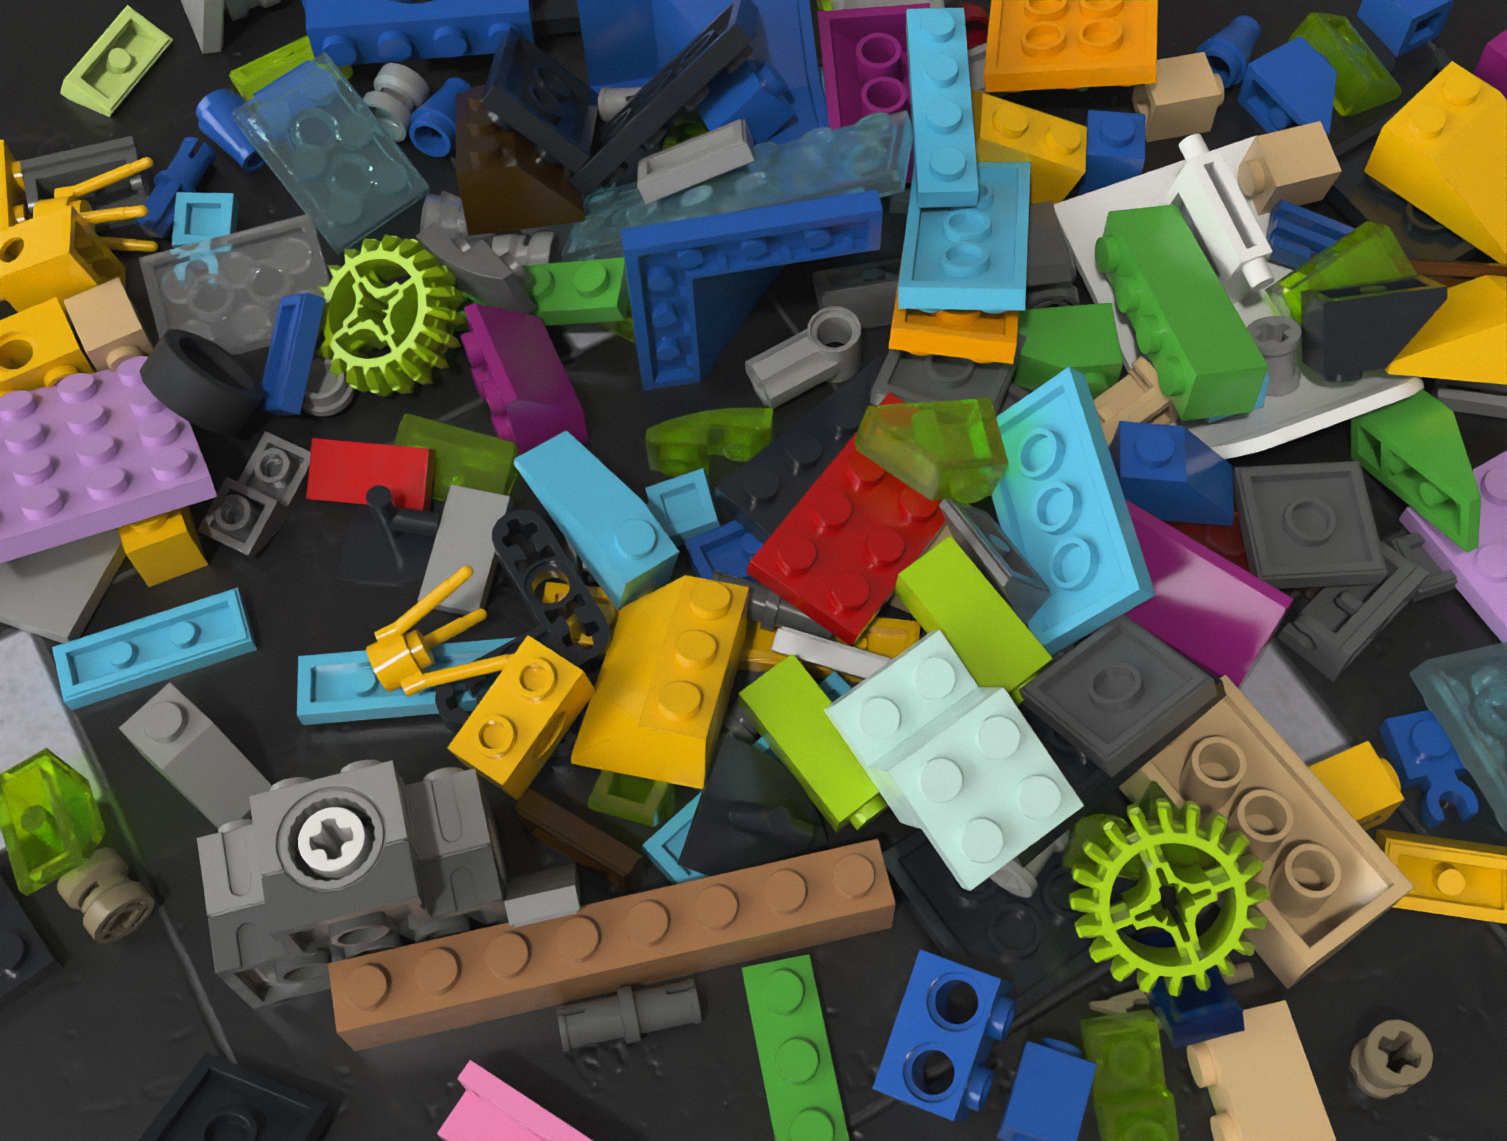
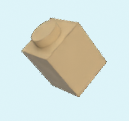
[1131,52,1224,142]
[1238,121,1342,216]
[63,277,154,372]

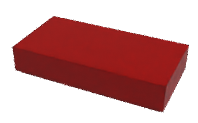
[306,438,436,511]

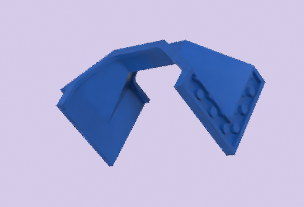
[577,0,883,391]

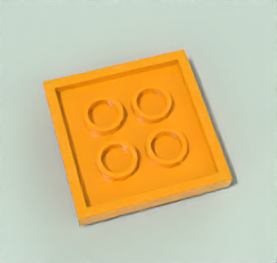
[984,0,1158,93]

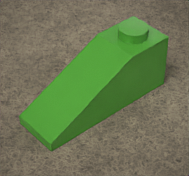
[1010,303,1123,400]
[1351,389,1481,553]

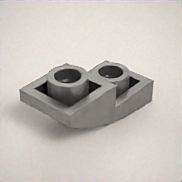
[416,222,536,315]
[197,431,311,558]

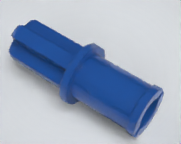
[135,137,216,239]

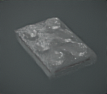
[139,213,331,355]

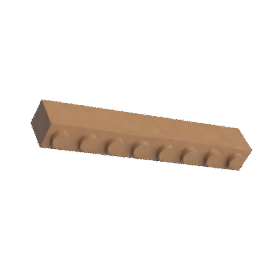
[328,839,896,1052]

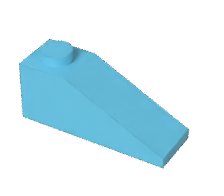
[514,430,680,611]

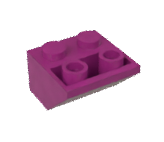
[460,303,589,456]

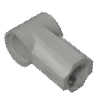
[745,306,862,410]

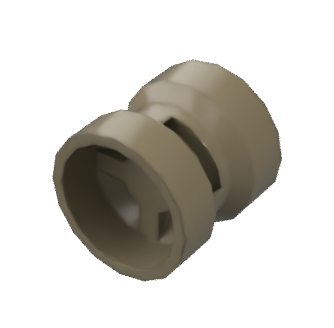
[57,847,155,944]

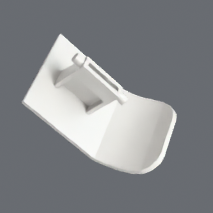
[1054,133,1424,459]

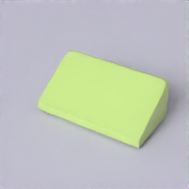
[60,5,173,117]

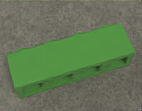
[1095,204,1269,421]

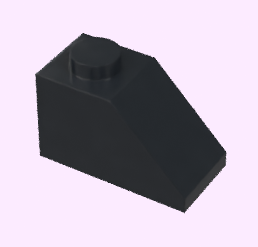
[1301,275,1447,382]

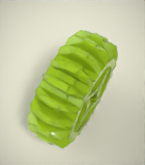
[316,234,467,397]
[1069,798,1270,997]

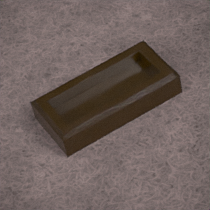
[515,787,646,895]

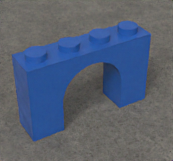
[306,0,535,68]

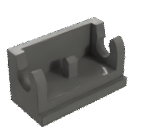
[20,136,153,232]
[1278,541,1430,682]

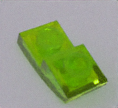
[645,407,774,477]
[1081,1009,1179,1141]

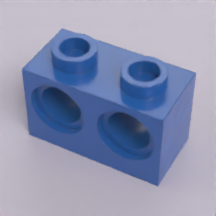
[872,949,1017,1121]

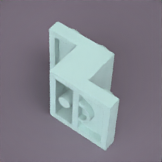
[823,630,1084,891]

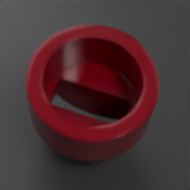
[956,2,989,50]

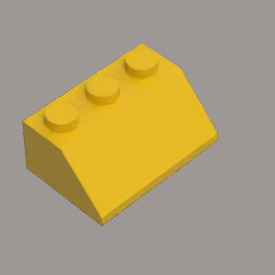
[571,575,749,789]

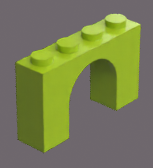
[739,535,1053,833]

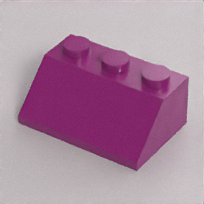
[817,3,930,184]
[1090,499,1293,690]

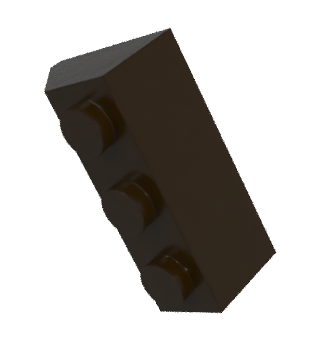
[456,85,585,236]

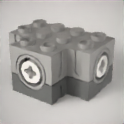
[197,760,509,1009]

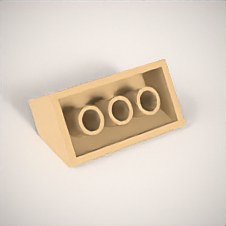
[1119,674,1414,989]

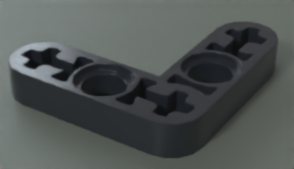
[435,510,611,734]

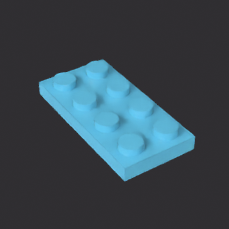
[898,162,1031,314]
[974,367,1156,656]

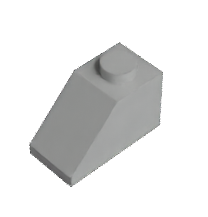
[119,682,272,829]

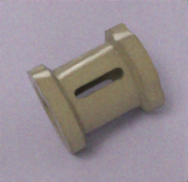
[1348,1020,1433,1099]

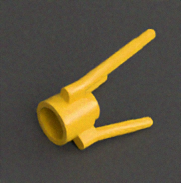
[33,157,158,252]
[366,565,515,697]

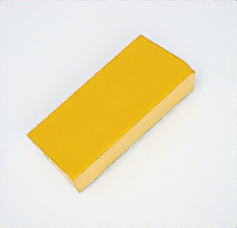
[1375,829,1507,924]

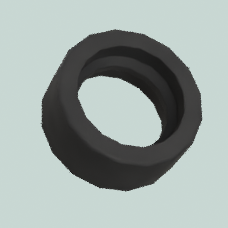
[140,329,265,436]

